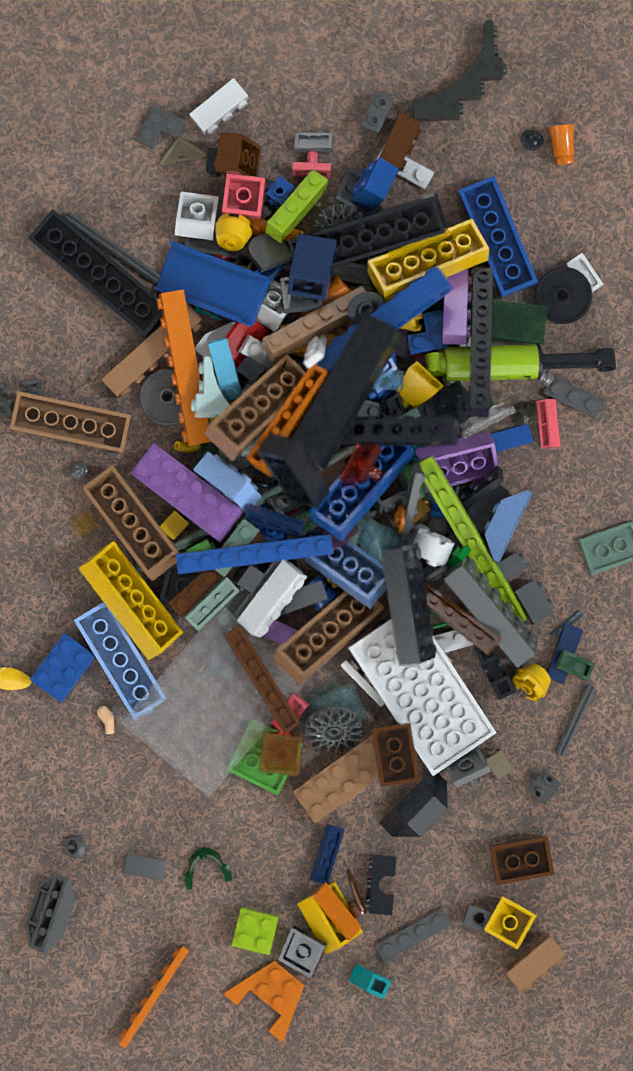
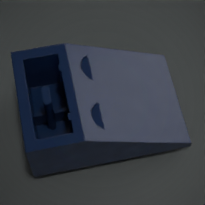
[287,234,337,300]

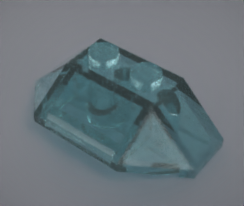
[359,521,407,563]

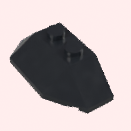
[379,772,448,837]

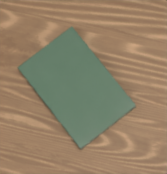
[578,521,633,576]

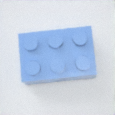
[193,452,261,513]

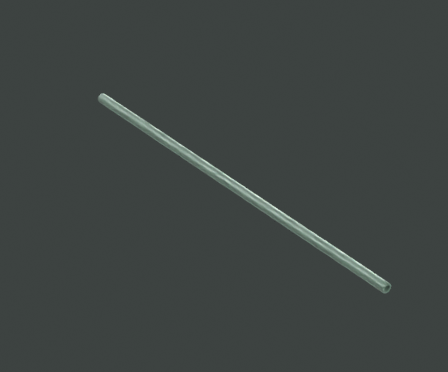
[133,408,421,573]

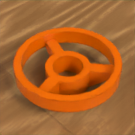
[393,506,405,533]

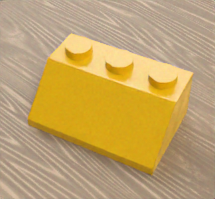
[297,882,363,955]

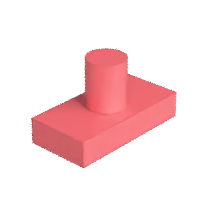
[292,151,331,179]

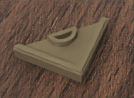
[159,136,207,166]

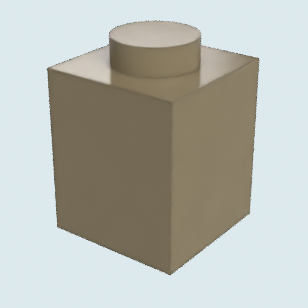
[485,748,514,780]

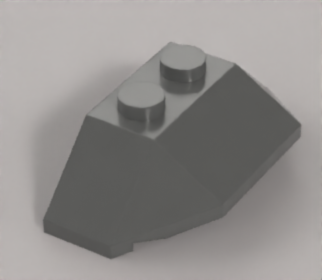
[26,873,76,953]

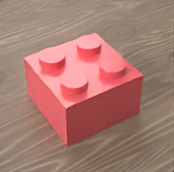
[222,174,266,220]

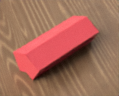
[536,399,560,449]

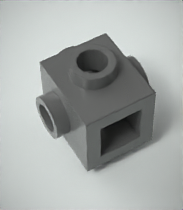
[527,769,561,805]

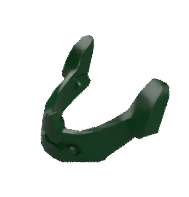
[183,847,232,890]

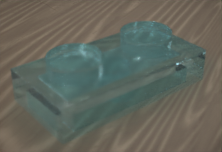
[372,370,404,390]

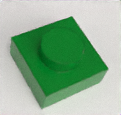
[447,545,472,567]

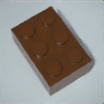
[214,132,261,177]
[372,723,419,787]
[489,835,555,885]

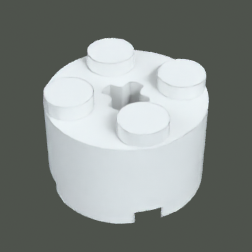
[413,528,455,567]

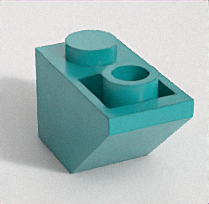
[348,963,392,999]

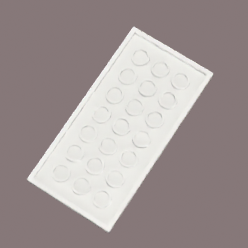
[348,618,496,776]

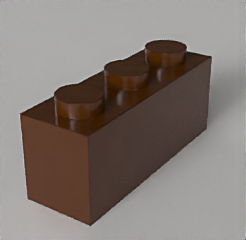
[379,113,422,176]

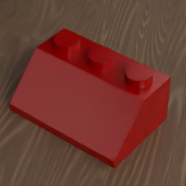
[211,321,270,380]

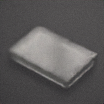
[458,401,516,439]

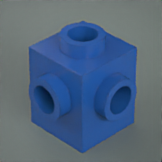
[265,176,295,208]

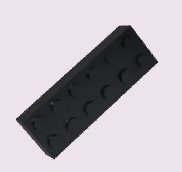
[381,543,437,666]

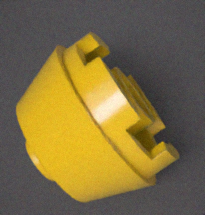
[214,214,252,251]
[512,663,551,702]

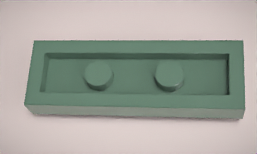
[214,518,259,577]
[184,576,240,631]

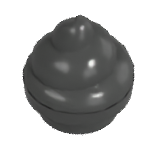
[69,461,89,481]

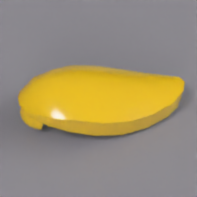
[0,667,31,690]

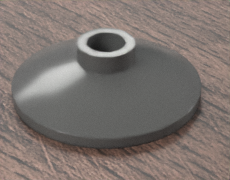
[347,292,384,325]

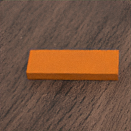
[312,883,361,940]

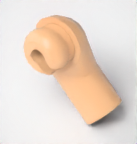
[97,706,114,734]

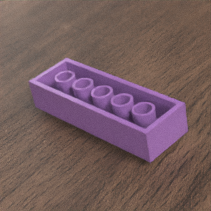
[131,443,245,544]

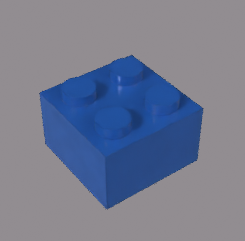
[351,157,399,212]

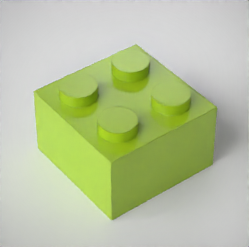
[232,906,279,955]

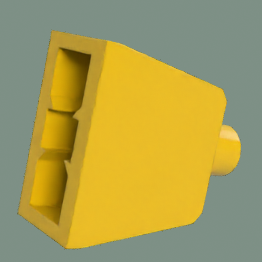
[396,361,443,409]

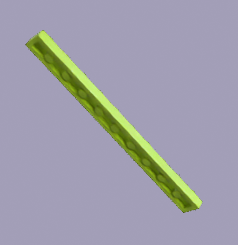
[416,455,529,621]

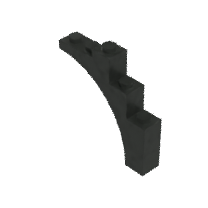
[413,20,507,122]

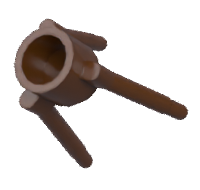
[340,869,367,918]

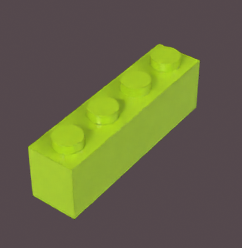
[266,170,328,244]

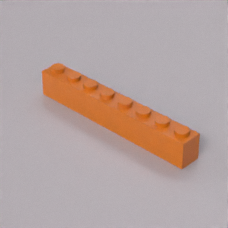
[156,289,212,446]

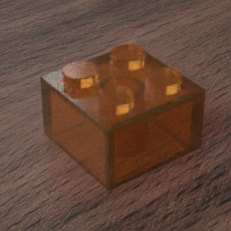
[258,730,303,776]

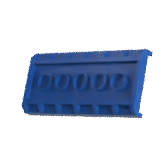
[153,241,270,327]

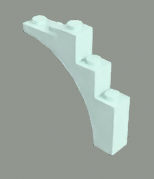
[191,356,264,456]

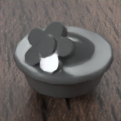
[65,835,86,859]

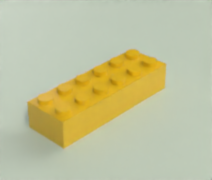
[368,219,489,302]
[78,541,183,660]

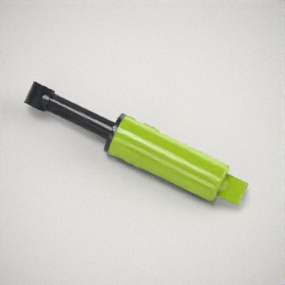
[425,344,616,382]

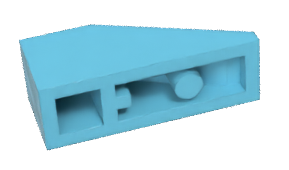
[208,337,242,401]

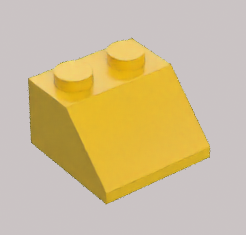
[484,896,537,950]

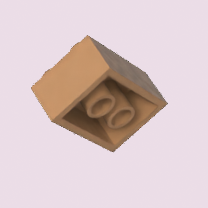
[504,933,566,992]

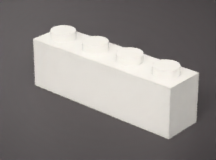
[237,560,307,638]

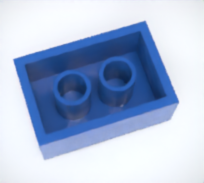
[30,633,96,703]

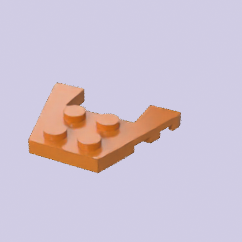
[224,960,304,1042]

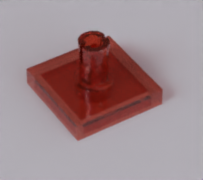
[340,444,383,483]

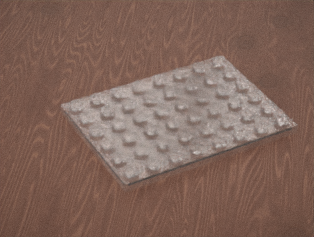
[121,607,309,798]

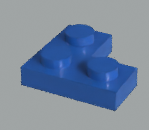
[407,310,449,356]

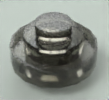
[509,402,538,425]

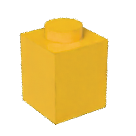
[160,511,190,541]

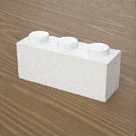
[189,78,249,135]

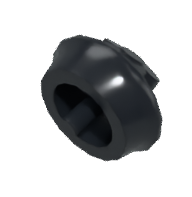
[520,130,544,151]

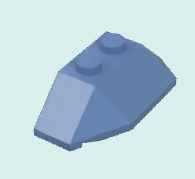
[484,490,532,564]

